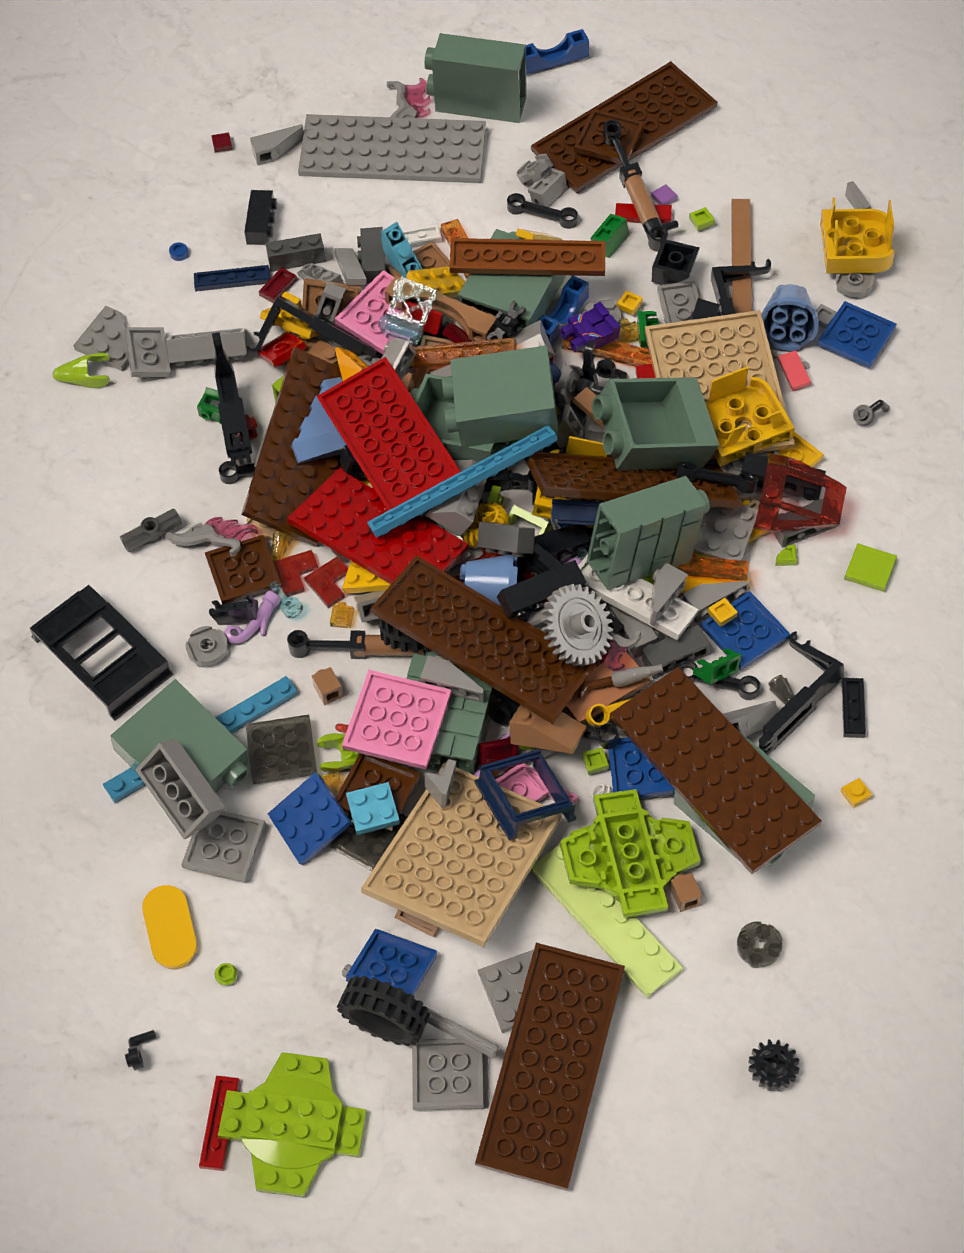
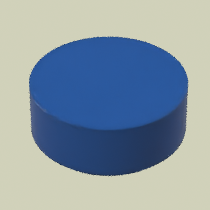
[169,242,189,261]

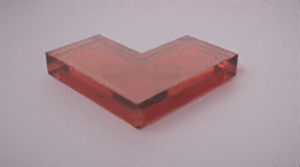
[273,550,318,598]
[304,557,348,608]

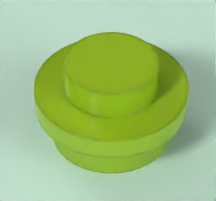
[214,963,238,986]

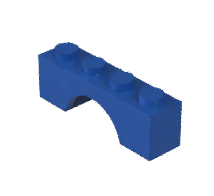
[526,29,589,74]
[538,276,589,347]

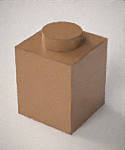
[312,667,343,705]
[670,873,702,912]

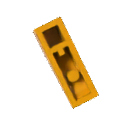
[335,347,368,381]

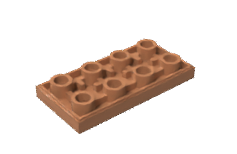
[565,650,650,724]

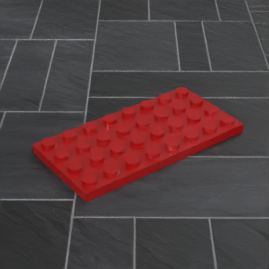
[316,357,461,511]
[287,469,469,584]

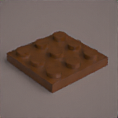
[574,109,644,165]
[205,535,282,604]
[336,753,421,831]

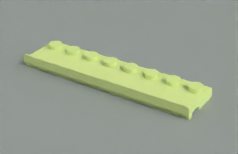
[530,844,683,998]

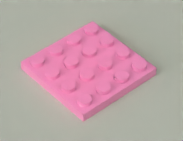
[335,270,425,355]
[342,670,452,770]

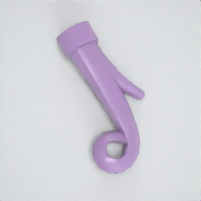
[224,591,281,644]

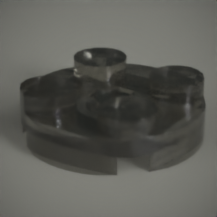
[737,921,782,968]

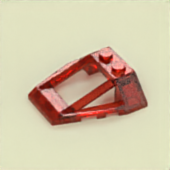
[754,453,847,532]

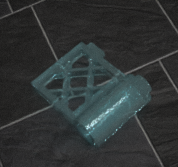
[378,277,438,345]

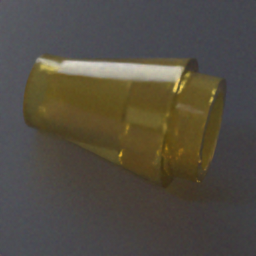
[271,530,292,561]

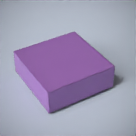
[651,184,677,205]

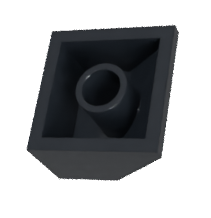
[651,239,700,285]

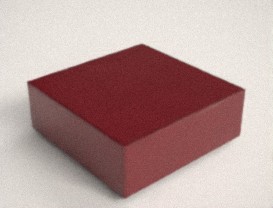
[211,132,233,153]

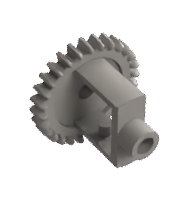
[527,584,613,666]

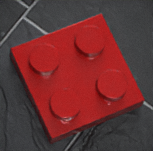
[257,332,307,367]

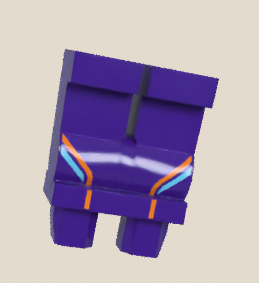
[560,302,620,353]

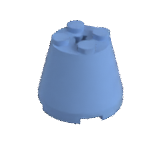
[761,284,819,351]
[460,555,517,606]

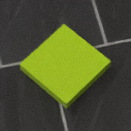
[844,543,897,592]

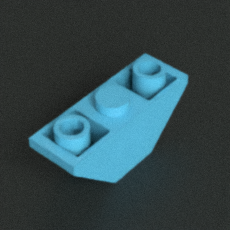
[381,222,422,278]

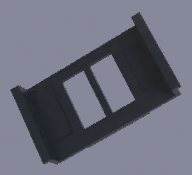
[30,585,173,721]

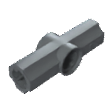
[120,508,182,552]

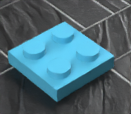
[346,782,400,835]

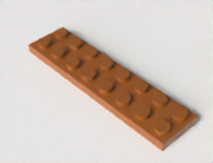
[450,238,605,276]

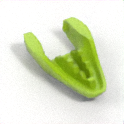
[53,353,110,388]
[317,733,359,772]

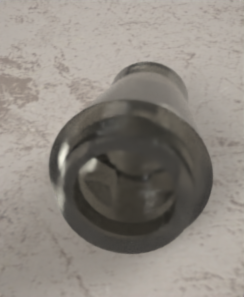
[768,675,794,705]

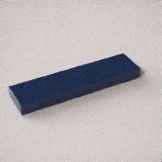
[194,265,270,292]

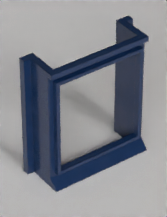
[551,499,604,534]
[474,749,577,841]

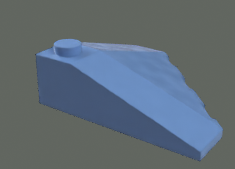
[291,377,346,463]

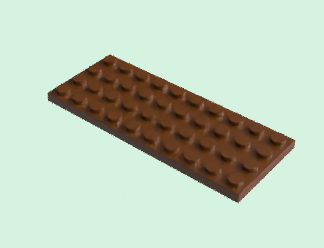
[531,61,718,193]
[241,347,343,546]
[524,452,742,510]
[370,555,596,724]
[610,667,822,874]
[475,942,625,1191]

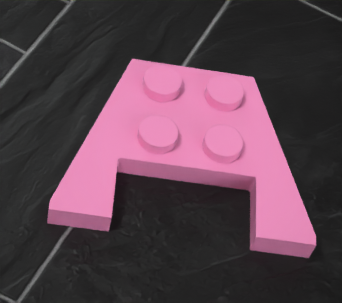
[496,763,578,804]

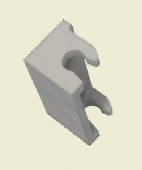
[528,168,568,207]

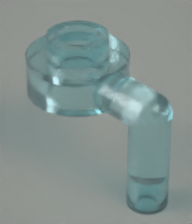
[270,581,303,618]

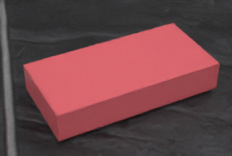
[777,350,811,391]

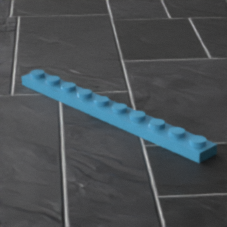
[367,425,558,538]
[103,676,298,804]

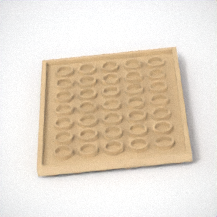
[644,310,794,460]
[361,763,562,947]

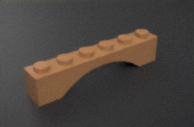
[384,275,497,346]

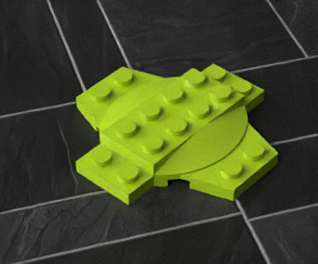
[560,789,701,918]
[218,1052,366,1198]

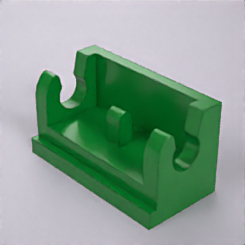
[590,214,629,258]
[637,310,659,353]
[693,648,742,685]

